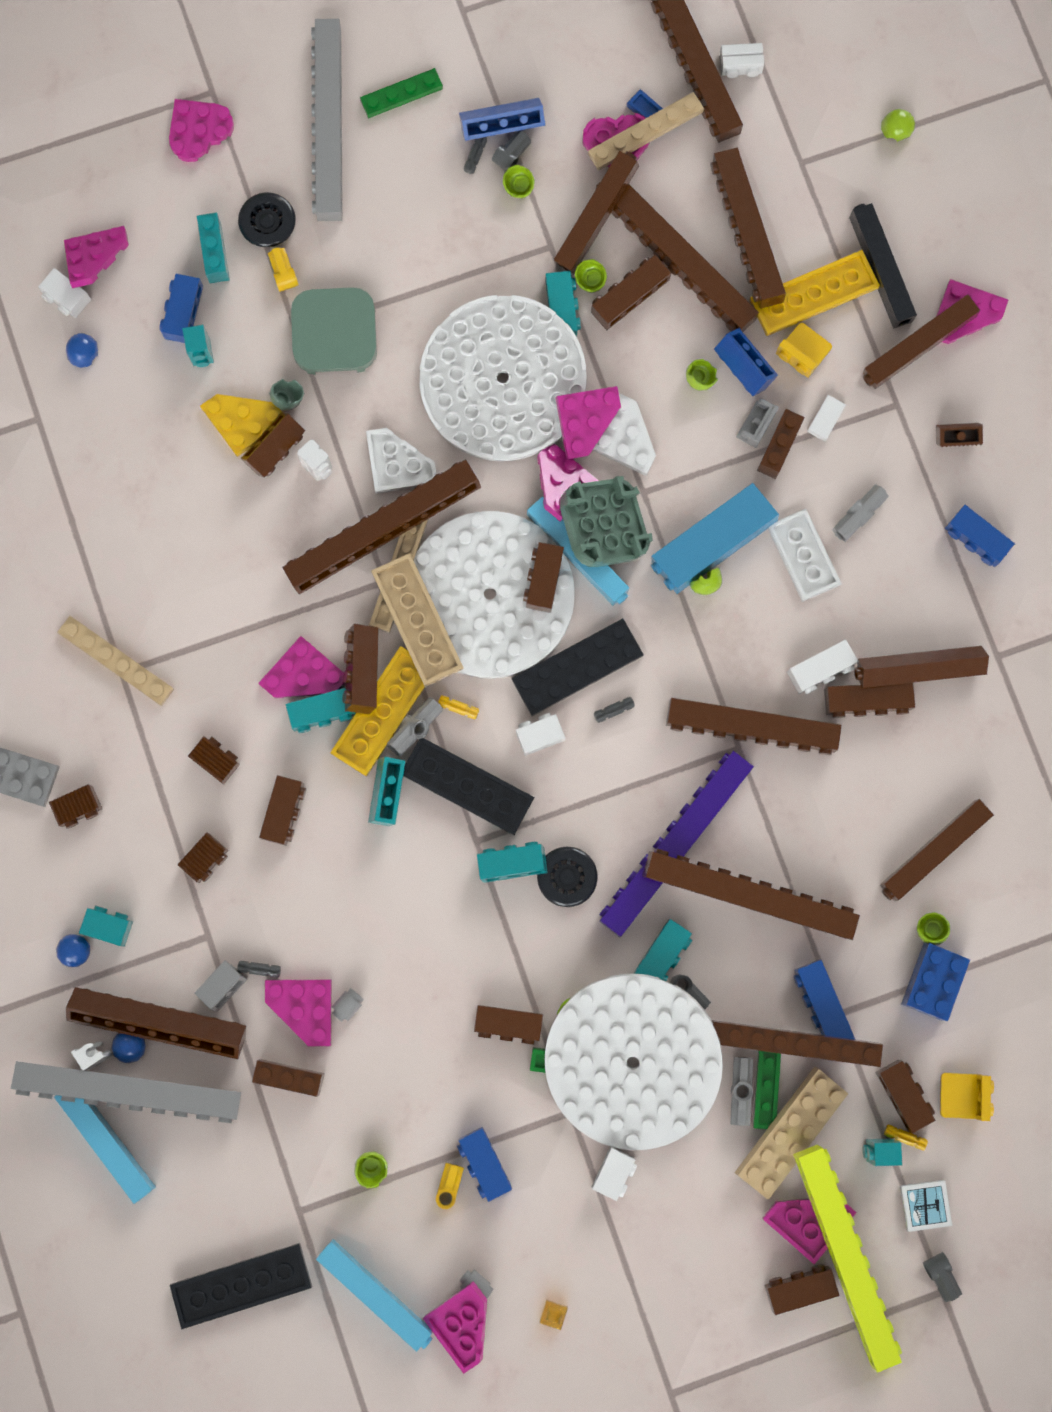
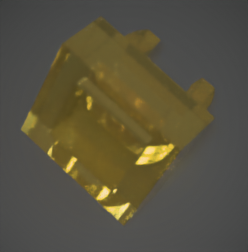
[539,1299,568,1330]

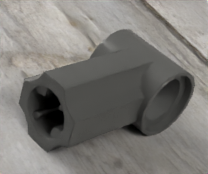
[492,130,531,171]
[670,974,711,1010]
[923,1252,962,1302]

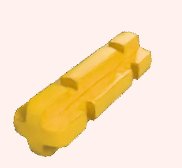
[438,695,479,720]
[884,1124,928,1151]

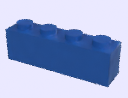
[459,98,546,141]
[793,960,855,1039]

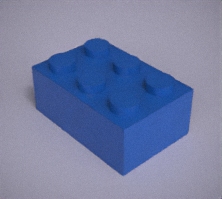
[901,943,970,1022]

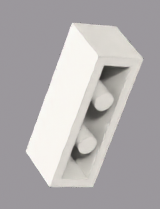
[787,639,858,695]

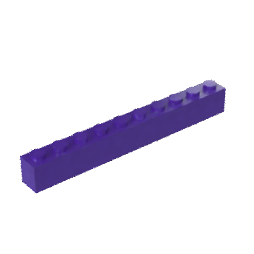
[599,751,754,937]

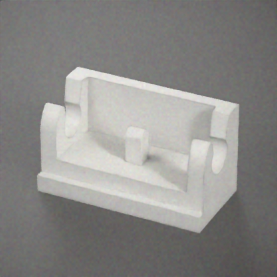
[71,1042,113,1071]

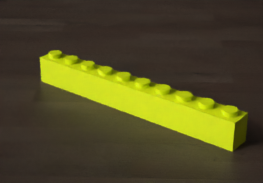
[793,1144,902,1373]

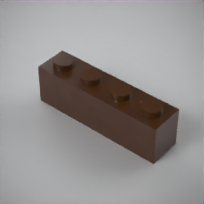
[591,255,671,331]
[342,624,378,715]
[824,683,915,718]

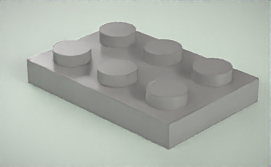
[0,747,60,807]

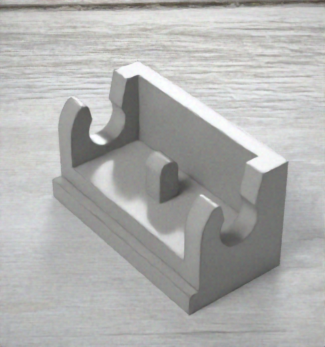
[736,399,779,448]
[195,961,247,1012]

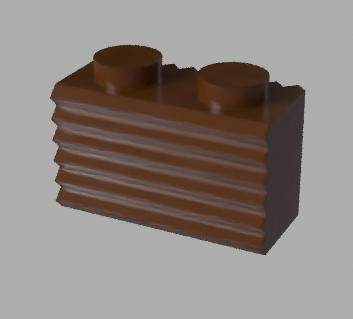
[936,423,983,448]
[188,736,240,784]
[49,784,103,829]
[178,832,229,883]

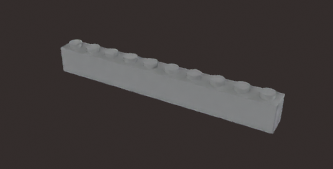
[311,19,342,221]
[11,1061,241,1123]

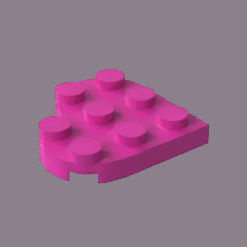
[169,99,234,162]
[582,113,650,167]

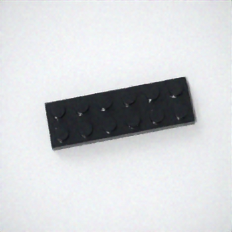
[511,618,644,716]
[403,738,535,836]
[169,1243,313,1330]

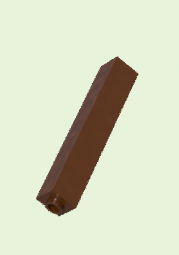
[554,150,639,275]
[863,294,981,389]
[854,646,989,688]
[880,799,994,901]

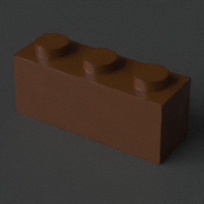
[757,409,805,479]
[240,412,306,478]
[523,542,564,613]
[259,775,306,846]
[474,1005,543,1045]
[252,1059,325,1097]
[875,1060,936,1133]
[764,1264,840,1315]

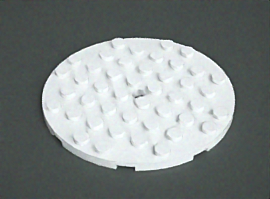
[420,295,587,461]
[414,511,575,679]
[545,974,723,1150]

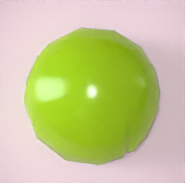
[881,109,915,141]
[503,165,535,199]
[575,259,607,293]
[686,359,718,391]
[690,568,722,595]
[917,912,950,945]
[354,1151,388,1188]

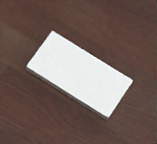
[768,509,842,602]

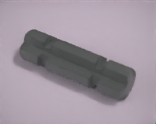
[464,137,487,174]
[594,697,635,723]
[237,961,281,978]

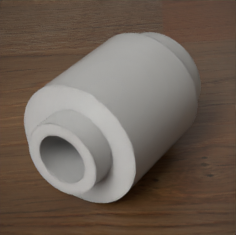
[332,988,364,1022]
[460,1270,493,1298]

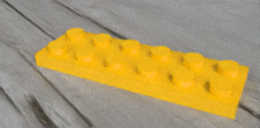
[749,250,880,337]
[330,646,425,777]

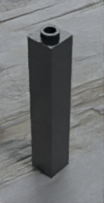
[849,203,917,329]

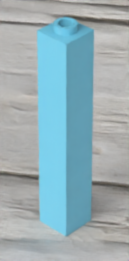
[527,496,629,606]
[54,1095,156,1204]
[316,1239,433,1352]

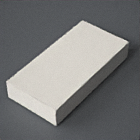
[807,395,846,441]

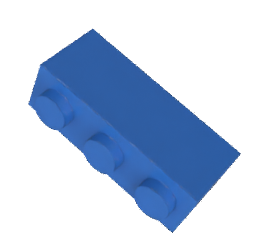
[159,274,203,343]
[714,328,778,396]
[945,505,1015,567]
[457,1127,512,1202]

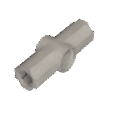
[832,484,889,542]
[387,697,443,757]
[730,1057,753,1126]

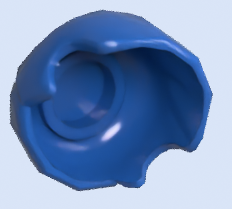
[66,333,98,368]
[56,934,90,967]
[111,1033,146,1063]

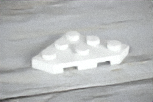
[593,393,656,476]
[366,428,436,494]

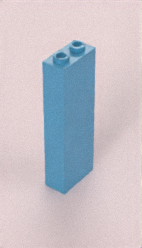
[651,483,779,594]

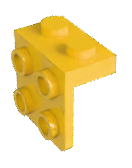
[775,323,832,378]
[940,1073,994,1121]

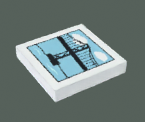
[900,1180,952,1232]

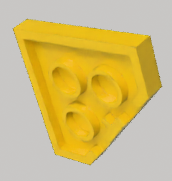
[200,394,282,457]

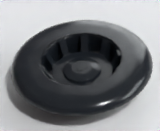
[238,192,296,247]
[537,846,598,907]

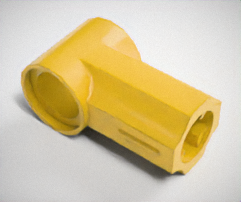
[268,247,299,292]
[436,1162,464,1209]

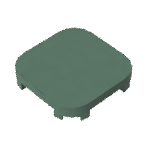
[291,288,377,375]
[560,476,653,567]

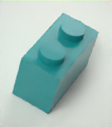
[182,325,214,367]
[79,905,133,947]
[863,1138,902,1166]

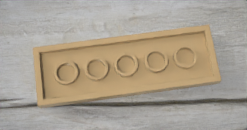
[371,553,464,687]
[734,1067,848,1200]

